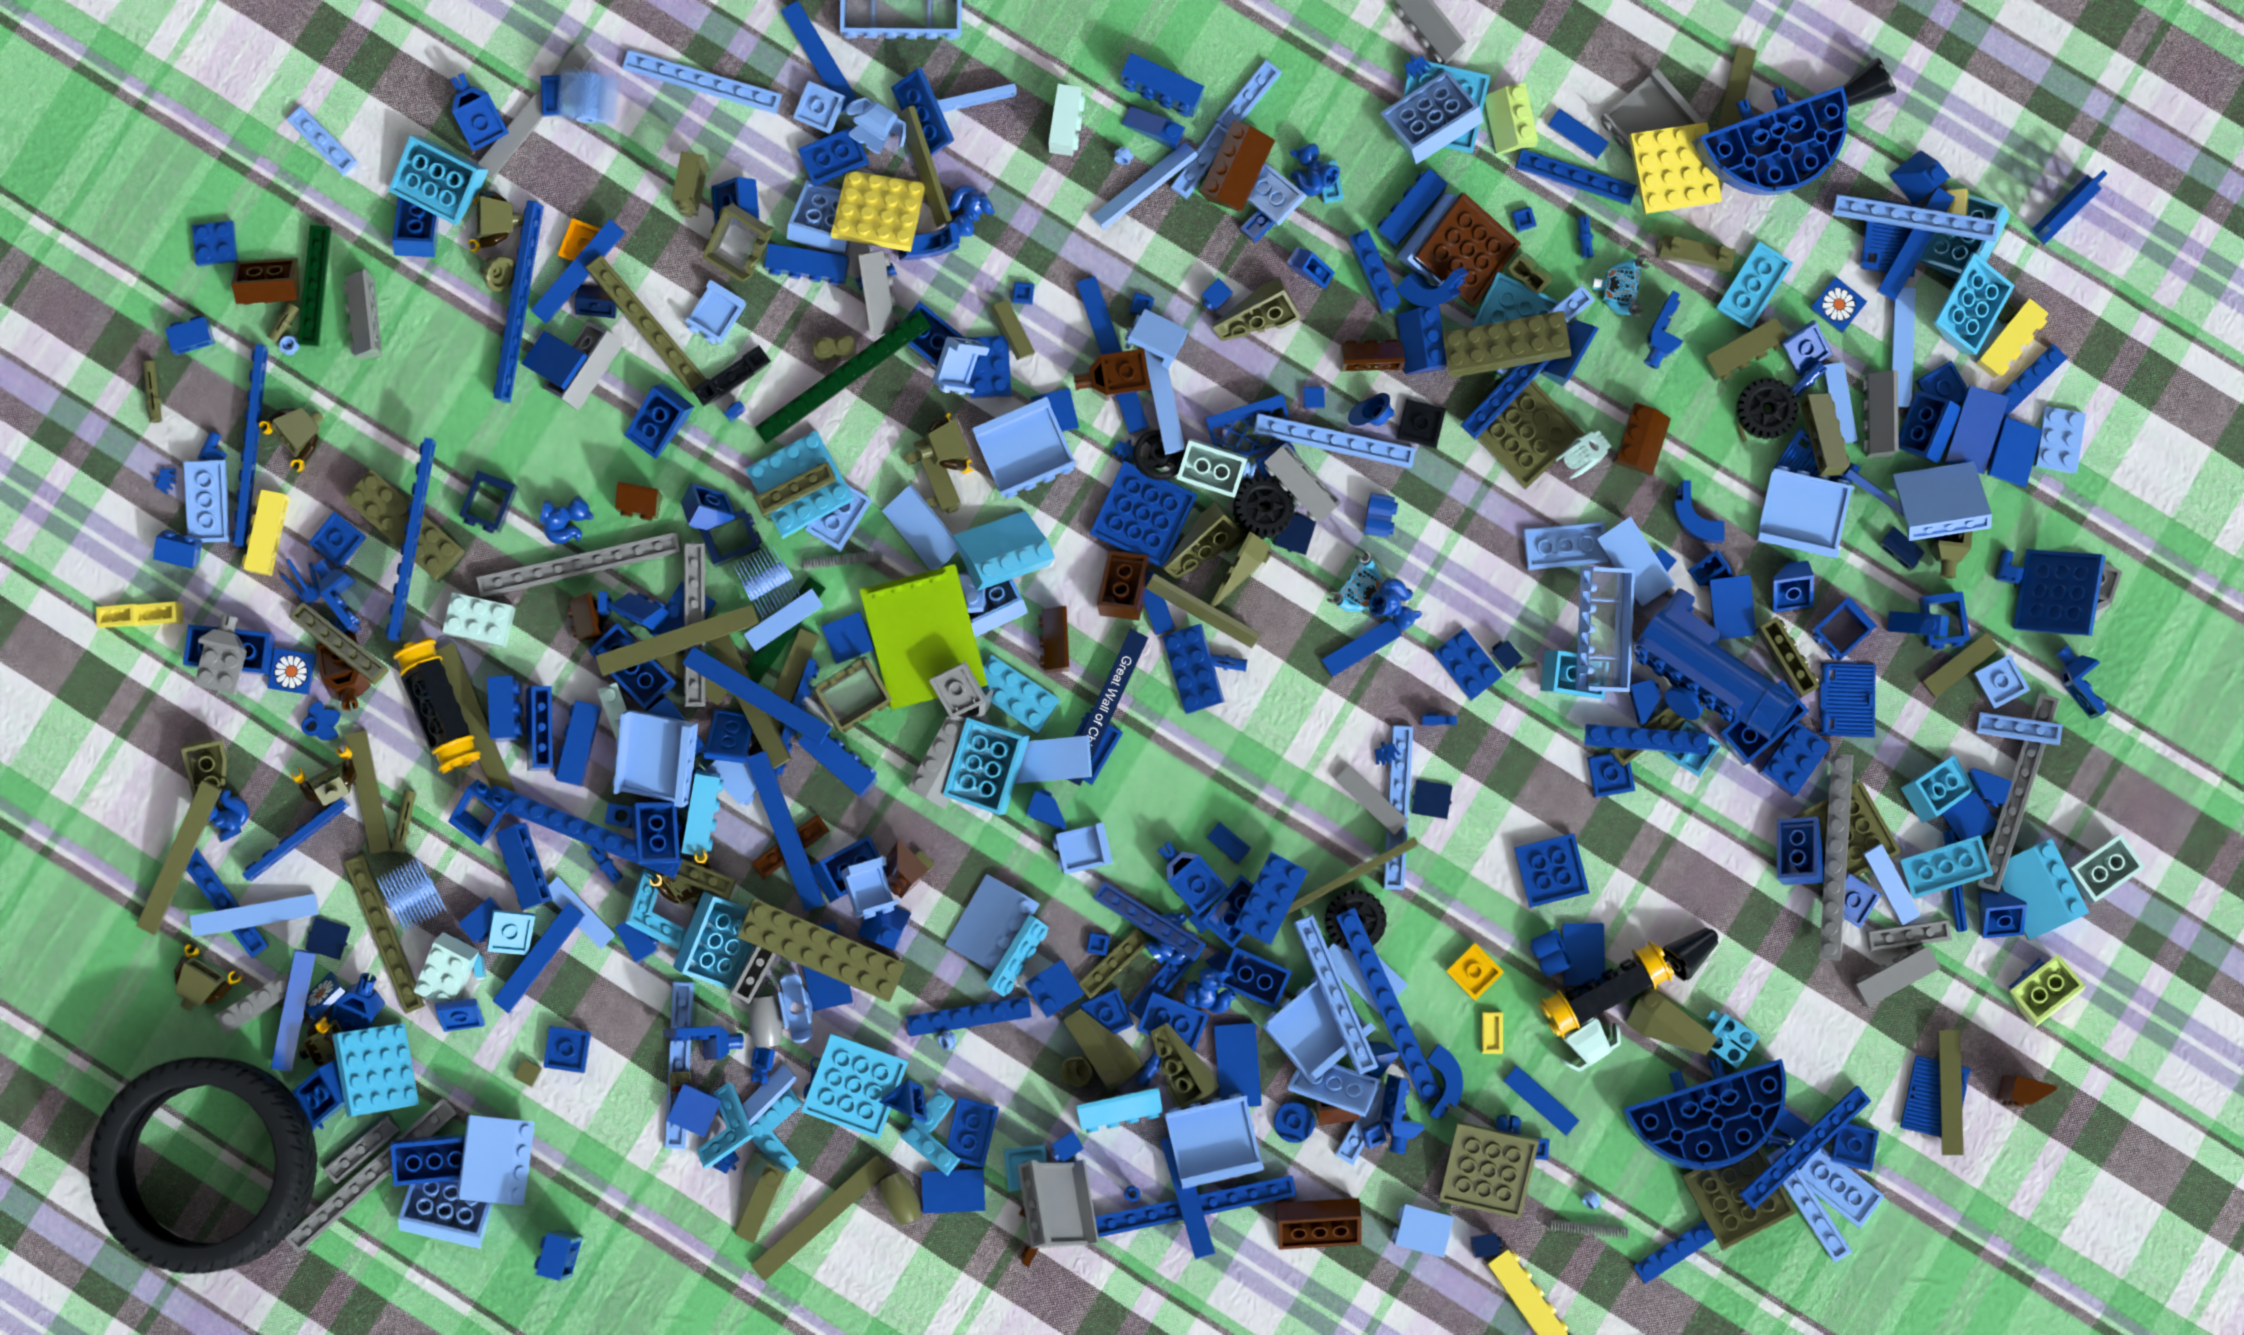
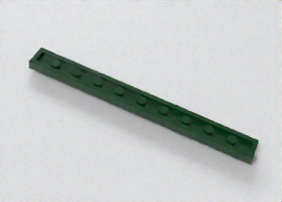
[754,310,932,444]

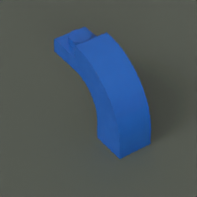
[898,223,961,261]
[1396,267,1469,307]
[1672,480,1725,544]
[1426,1044,1463,1119]

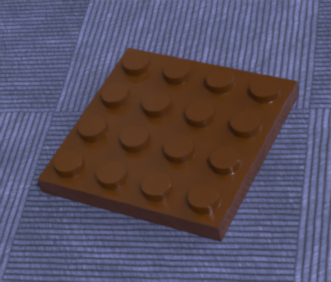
[1414,192,1521,307]

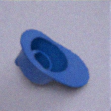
[1348,393,1395,426]

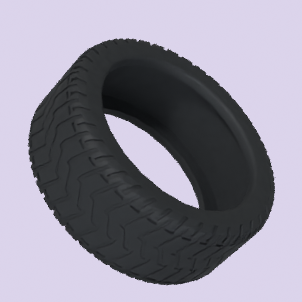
[88,1057,317,1274]

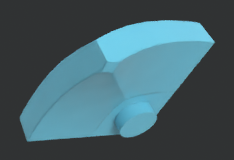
[1664,721,1721,778]

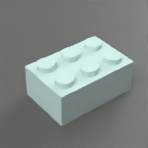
[1049,84,1085,156]
[1177,438,1248,498]
[442,593,516,648]
[2067,834,2145,904]
[414,932,480,1003]

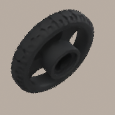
[1133,430,1185,480]

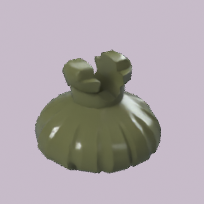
[479,255,516,292]

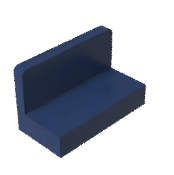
[575,284,617,318]
[1878,527,1925,571]

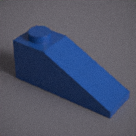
[1122,106,1185,150]
[1887,611,1949,637]

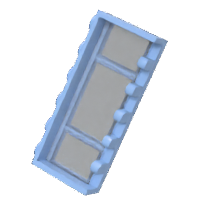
[840,0,962,40]
[1576,567,1635,692]

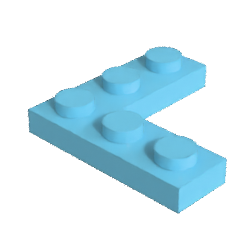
[625,868,686,950]
[696,1082,754,1168]
[750,1088,803,1169]
[900,1088,961,1176]

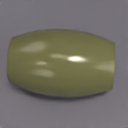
[880,1171,921,1226]

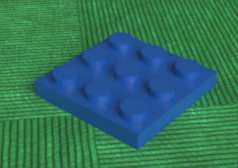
[1514,833,1590,908]

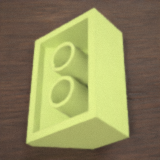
[1485,83,1538,155]
[2009,954,2085,1028]

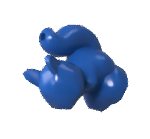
[1290,143,1340,197]
[946,185,995,237]
[539,495,594,544]
[1369,578,1423,631]
[208,789,249,842]
[1144,912,1197,965]
[1183,967,1236,1014]

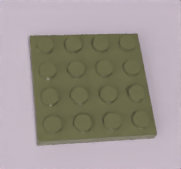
[1477,380,1585,490]
[1792,780,1901,877]
[1439,1121,1539,1219]
[1682,1147,1797,1251]

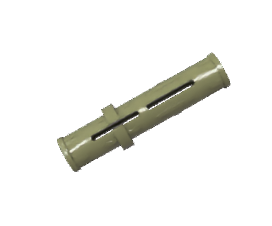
[142,361,163,423]
[391,790,417,853]

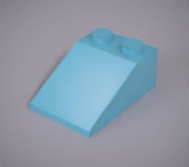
[1540,650,1609,699]
[1901,754,1976,823]

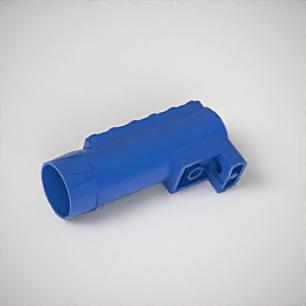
[1634,588,1799,741]

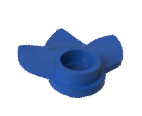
[301,701,341,741]

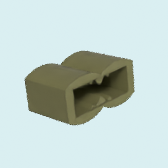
[1509,253,1553,294]
[813,336,856,362]

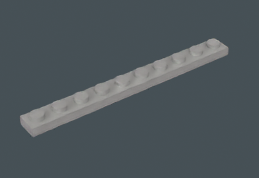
[476,532,681,598]
[1978,693,2060,893]
[1819,754,1853,961]
[285,1098,458,1254]

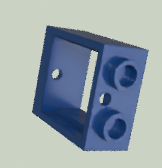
[1918,591,1970,650]
[1810,596,1877,661]
[448,779,510,846]

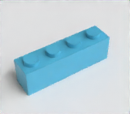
[681,769,724,856]

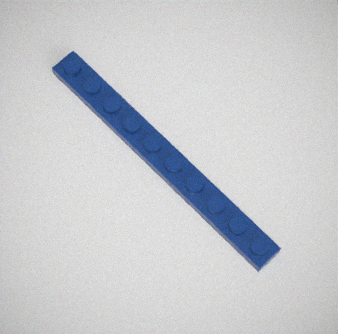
[493,201,544,403]
[232,344,268,549]
[385,437,436,643]
[492,785,683,879]
[1335,907,1442,1103]
[1095,1175,1297,1238]

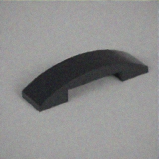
[692,345,771,407]

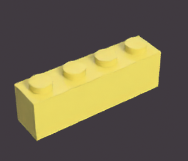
[1975,299,2049,378]
[242,489,289,576]

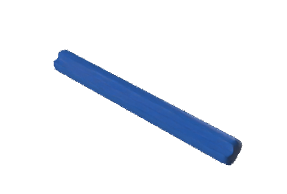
[1943,830,1967,932]

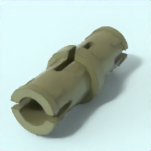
[267,303,300,343]

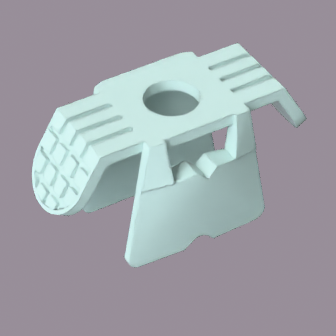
[1556,431,1611,480]
[1559,1017,1621,1072]

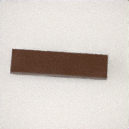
[751,814,830,880]

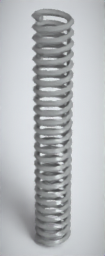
[801,550,882,570]
[1547,1219,1629,1239]

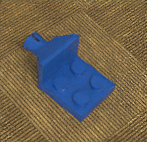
[449,72,509,151]
[1644,290,1683,369]
[313,559,362,633]
[2055,645,2108,719]
[1157,841,1228,916]
[328,973,385,1032]
[663,1026,744,1060]
[1380,1074,1425,1154]

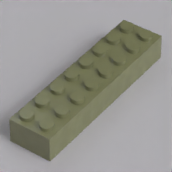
[735,899,906,1002]

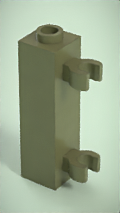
[1655,235,1736,273]
[904,439,961,514]

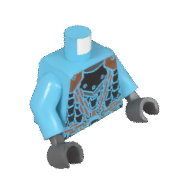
[1592,255,1650,318]
[1327,549,1383,612]

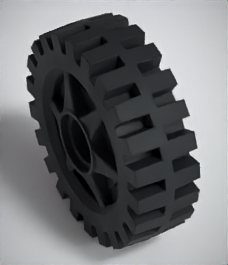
[1736,378,1799,439]
[1233,477,1295,539]
[1324,889,1387,951]

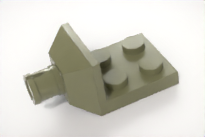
[1929,531,1973,579]

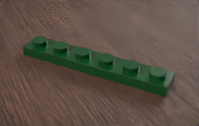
[298,225,332,347]
[745,577,826,684]

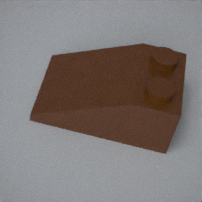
[1097,551,1149,621]

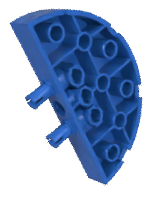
[1692,86,1848,196]
[1622,1058,1786,1170]

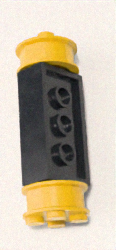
[393,637,481,774]
[1538,940,1674,1039]

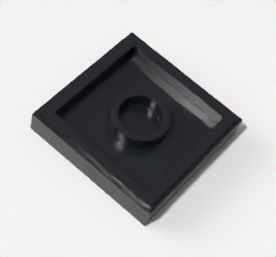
[1397,399,1446,449]

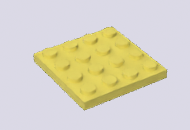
[1629,122,1722,214]
[831,171,925,252]

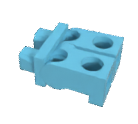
[1701,1010,1760,1069]

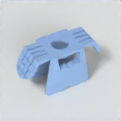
[846,97,906,154]
[777,973,813,1043]

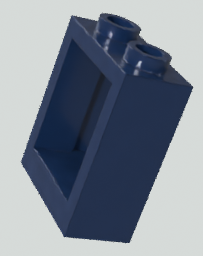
[459,470,518,534]
[699,509,762,567]

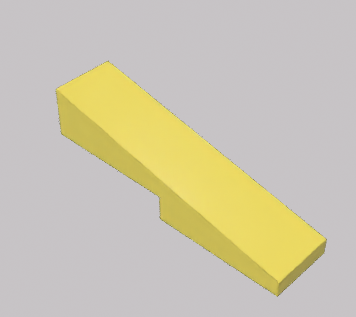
[96,601,183,628]

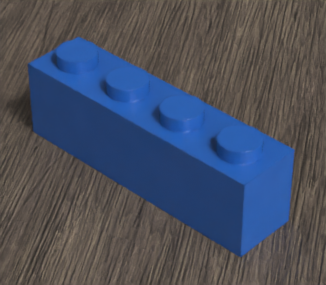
[1377,168,1448,249]
[1348,229,1401,314]
[764,243,850,286]
[526,686,553,771]
[554,700,602,787]
[495,823,553,910]

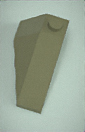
[1212,276,1301,341]
[1163,502,1247,579]
[1211,532,1272,608]
[181,739,227,826]
[1626,987,1718,1055]
[1063,1008,1143,1091]
[1151,1023,1220,1109]
[735,1151,791,1244]

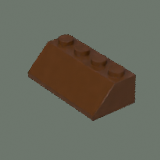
[1199,120,1275,212]
[1276,1198,1362,1250]

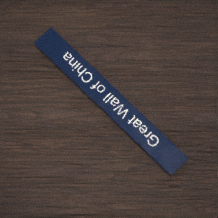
[1065,629,1149,786]

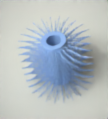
[556,68,621,127]
[733,544,801,617]
[377,857,446,932]

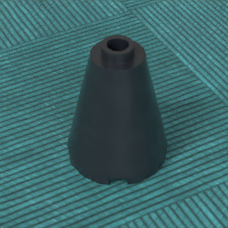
[1843,57,1897,107]
[1662,928,1719,981]

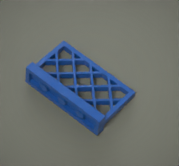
[2030,170,2108,245]
[1204,394,1291,456]

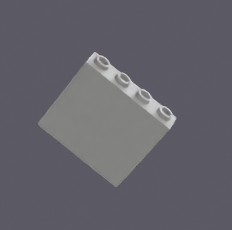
[1600,68,1710,160]
[1017,1160,1099,1248]

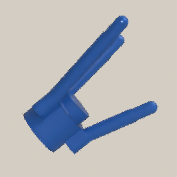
[280,559,321,604]

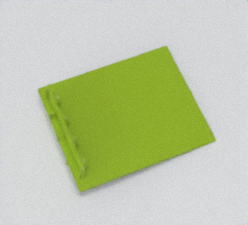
[860,564,988,710]

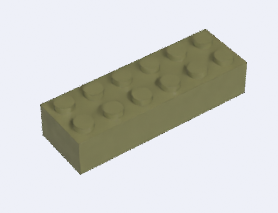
[1443,311,1572,378]
[344,469,466,582]

